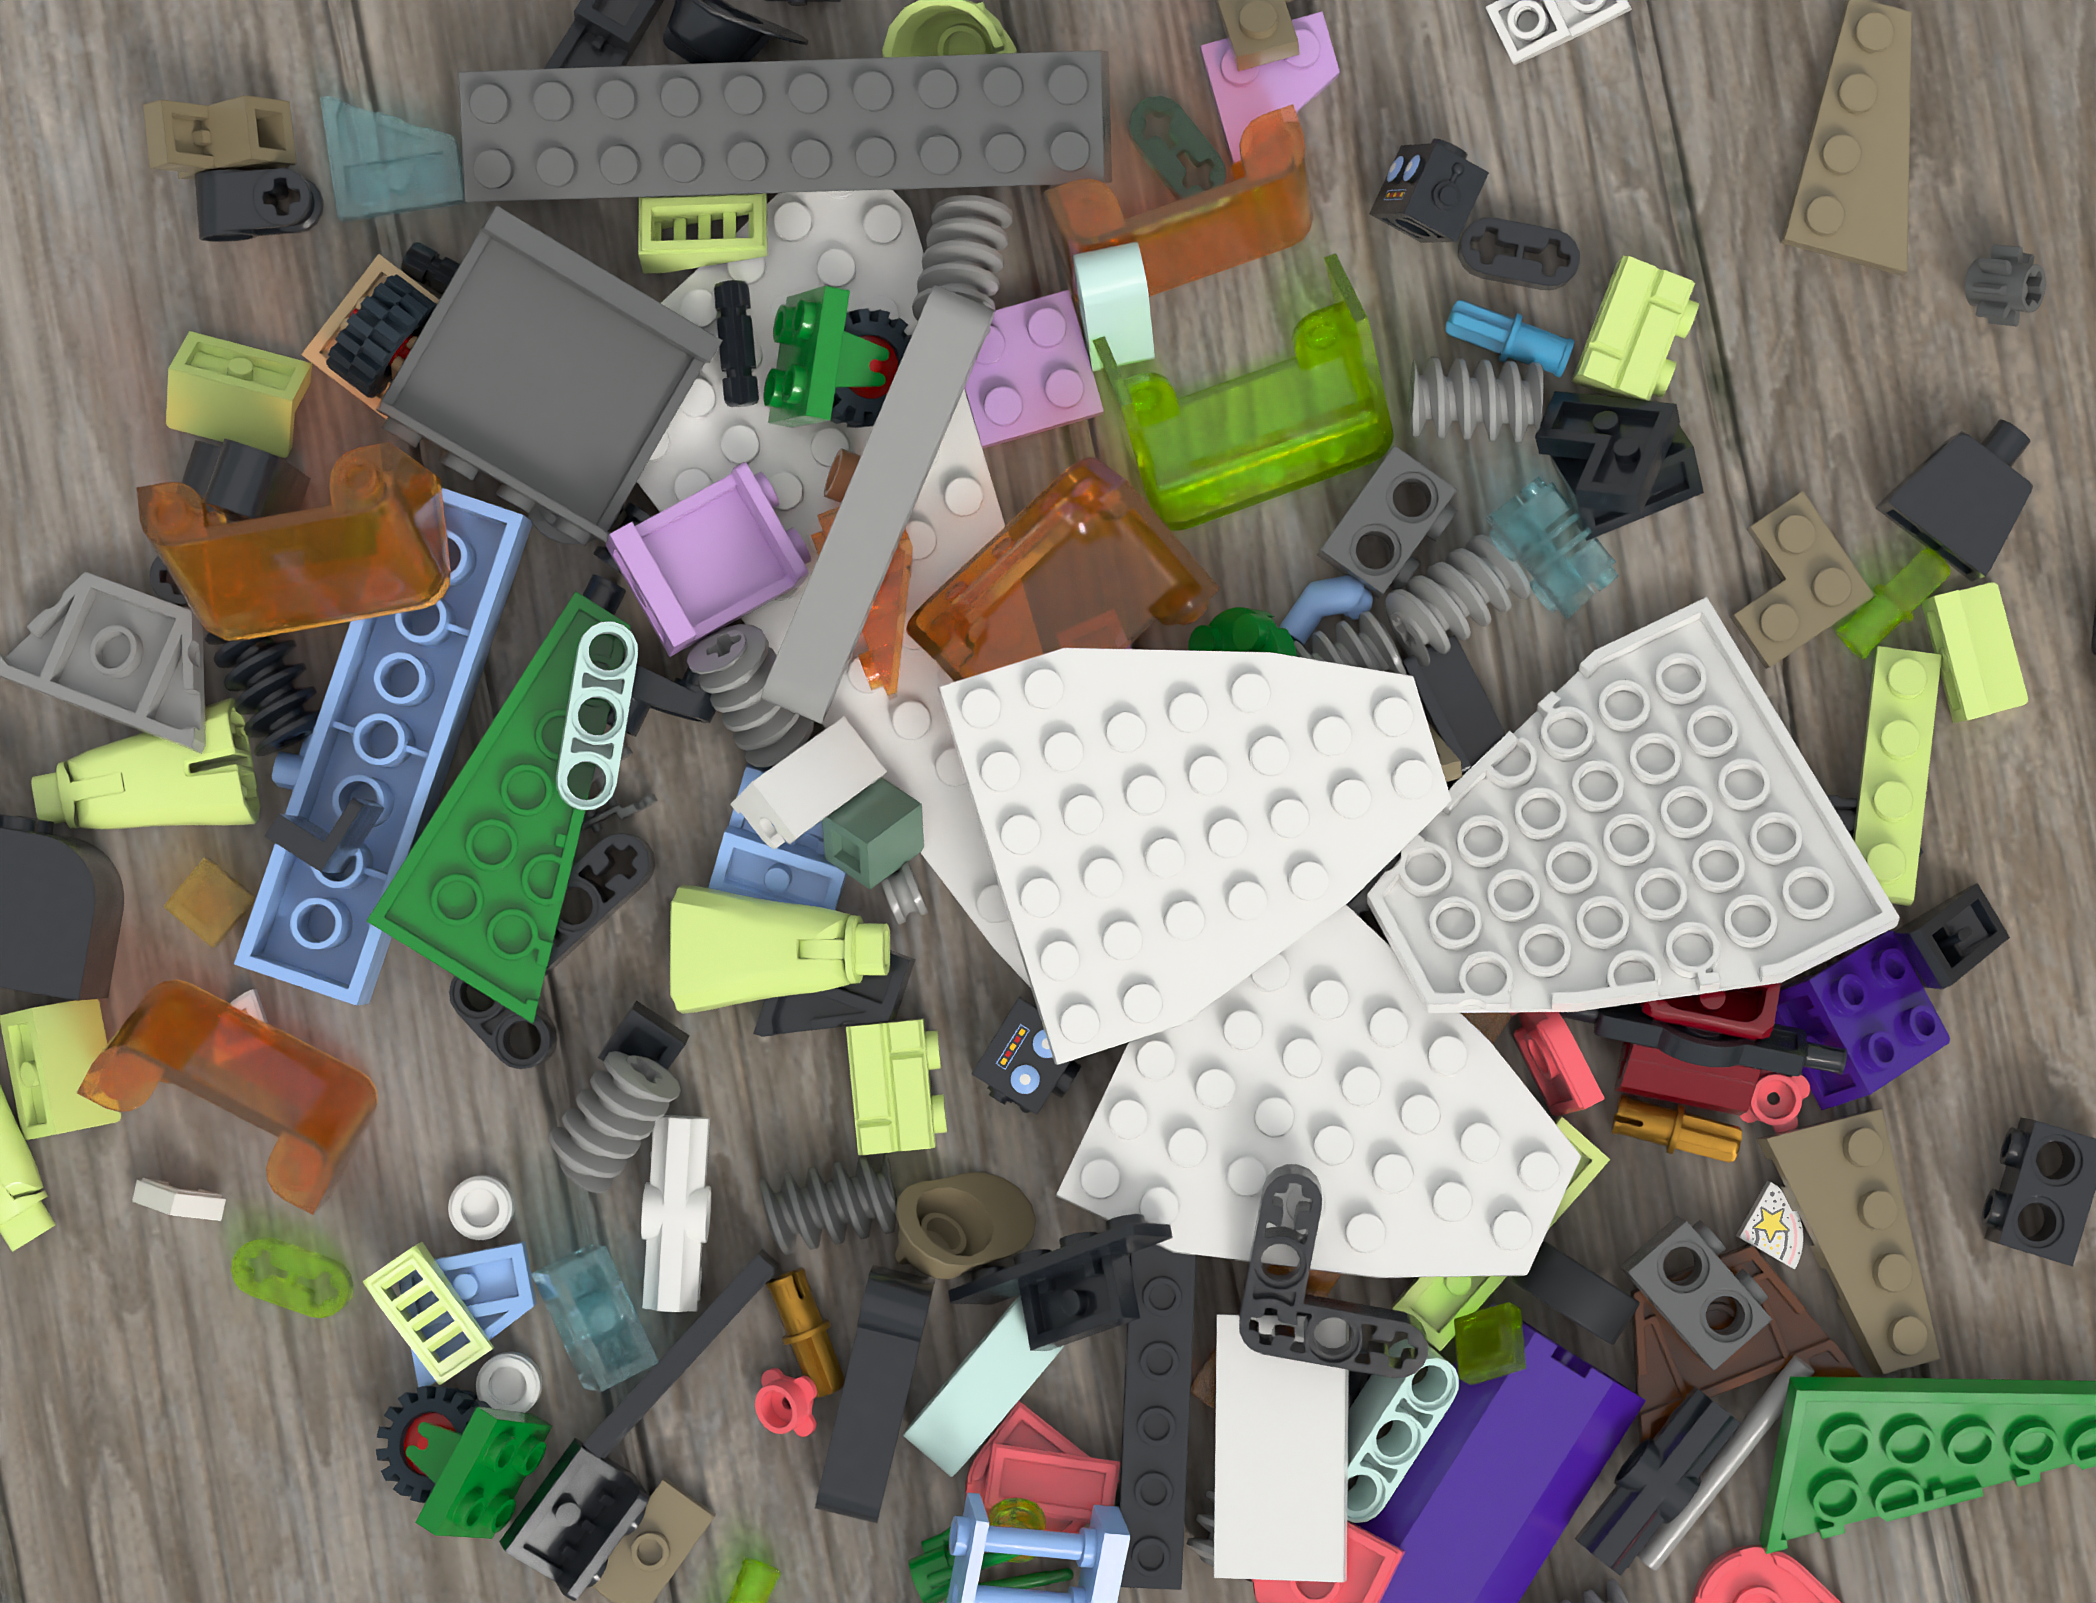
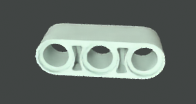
[1073,241,1155,372]
[555,622,638,810]
[902,1296,1064,1477]
[1347,1339,1459,1523]

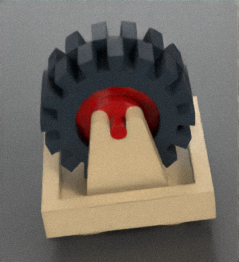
[301,254,439,419]

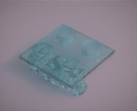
[1486,476,1619,619]

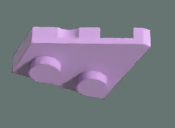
[1200,11,1340,167]

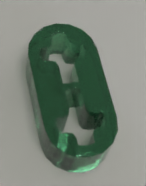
[1129,96,1226,207]

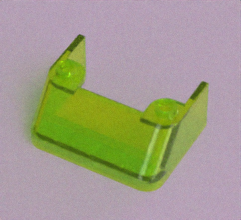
[1093,253,1394,531]

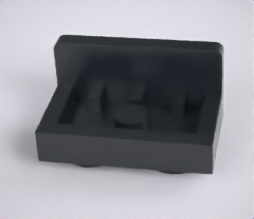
[499,1438,650,1601]

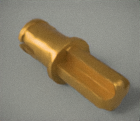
[1611,1094,1742,1163]
[765,1268,845,1398]

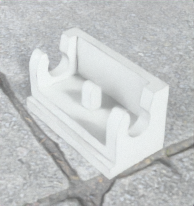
[731,716,887,849]

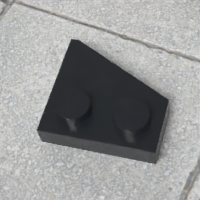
[753,950,916,1037]

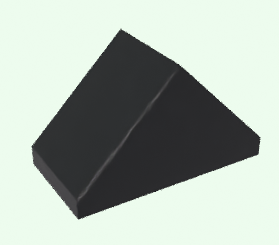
[1893,883,2010,989]

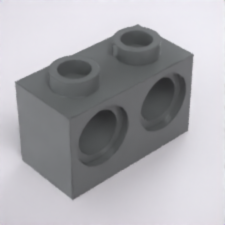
[1317,445,1458,599]
[1619,1216,1773,1371]

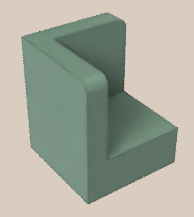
[822,777,924,890]

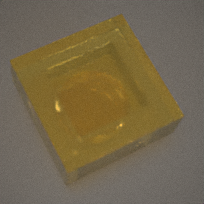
[163,857,256,947]

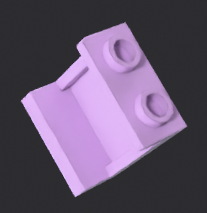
[606,462,811,657]

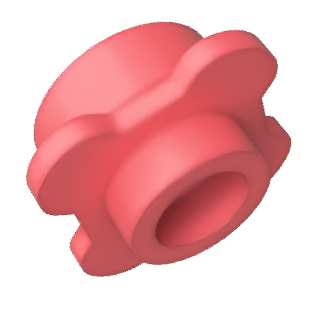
[1739,1069,1810,1133]
[755,1368,817,1437]

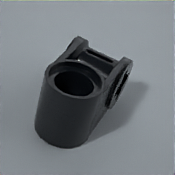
[195,168,324,242]

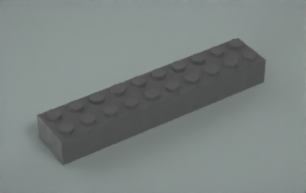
[458,50,1112,202]

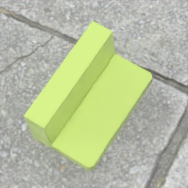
[166,331,312,458]
[1921,582,2028,723]
[0,999,121,1140]

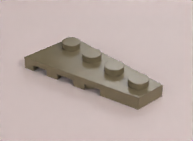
[1780,0,1912,276]
[1756,1109,1941,1374]

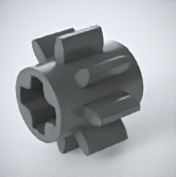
[1965,244,2046,327]

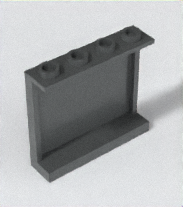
[376,205,723,546]

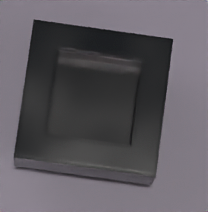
[598,1000,690,1070]

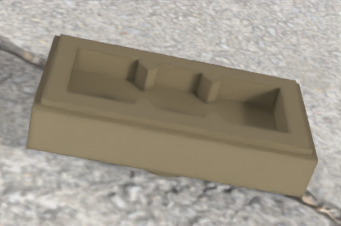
[591,1477,716,1603]

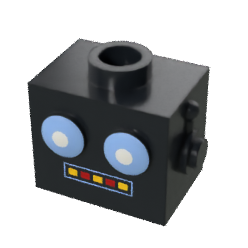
[1369,138,1489,243]
[972,996,1081,1115]

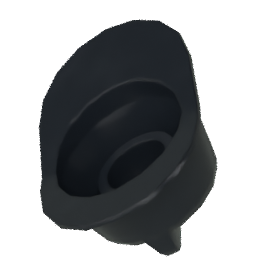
[663,0,809,64]

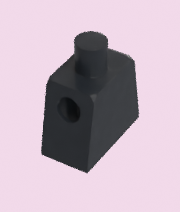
[1876,419,2033,581]

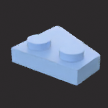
[398,1241,537,1387]

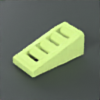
[638,193,768,274]
[363,1242,494,1385]

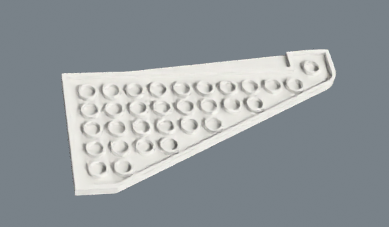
[637,190,1043,988]

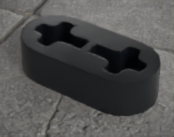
[1458,218,1580,290]

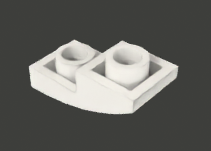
[1485,0,1632,65]

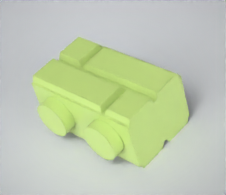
[1571,255,1699,401]
[846,1018,947,1155]

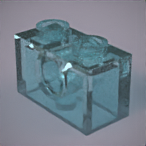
[531,1245,659,1392]

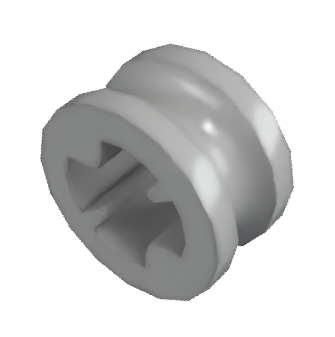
[881,862,929,924]

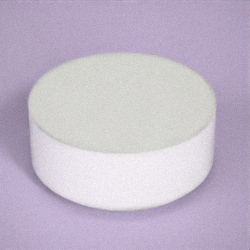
[448,1175,515,1240]
[476,1351,542,1413]

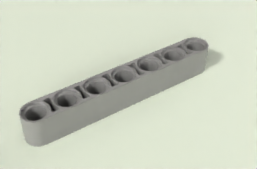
[761,285,995,724]

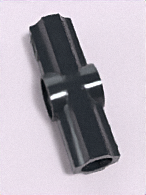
[1575,1386,1741,1576]

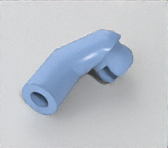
[1279,575,1373,645]

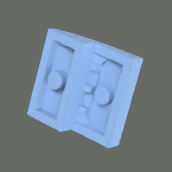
[708,763,847,911]

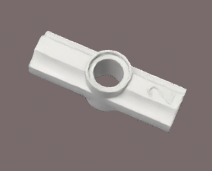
[641,1115,711,1312]

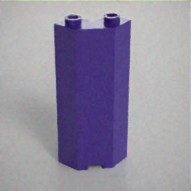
[1353,1302,1646,1603]

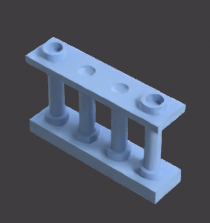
[947,1492,1130,1603]

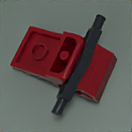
[1559,983,1847,1116]

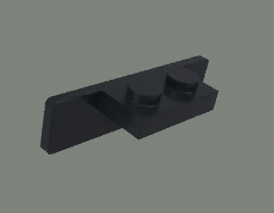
[948,1214,1173,1351]

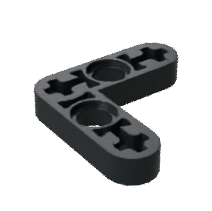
[1239,1164,1428,1378]

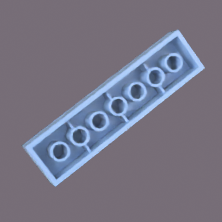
[234,474,532,1006]

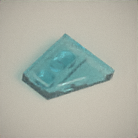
[320,96,467,222]

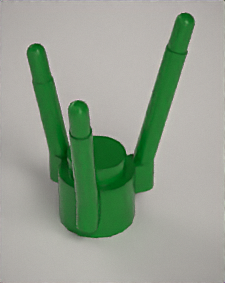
[908,1526,1074,1603]

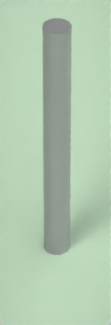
[1637,1355,1815,1571]

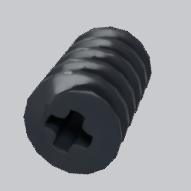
[204,614,320,756]

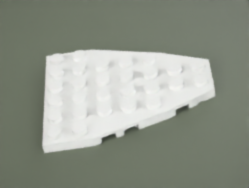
[1367,597,1900,1013]
[937,648,1452,1065]
[1056,905,1581,1278]

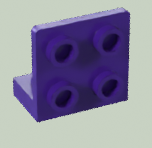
[1775,931,1950,1110]

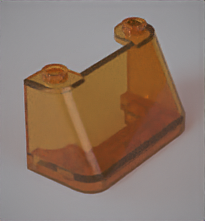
[1039,104,1313,303]
[136,442,451,641]
[906,457,1221,682]
[77,979,378,1215]

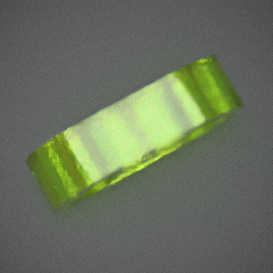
[231,1237,354,1318]

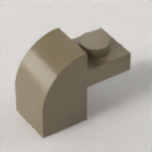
[143,95,297,180]

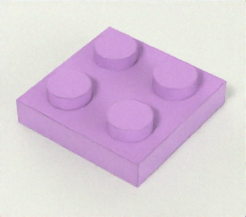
[965,290,1104,449]

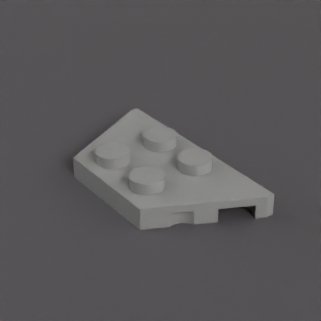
[0,572,206,754]

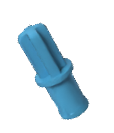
[1445,300,1575,378]

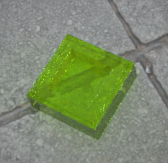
[1454,1302,1526,1385]

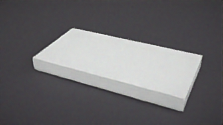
[1214,1314,1349,1582]

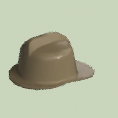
[895,1172,1036,1280]

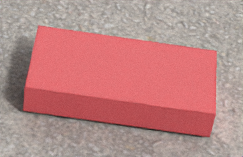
[983,1442,1120,1523]

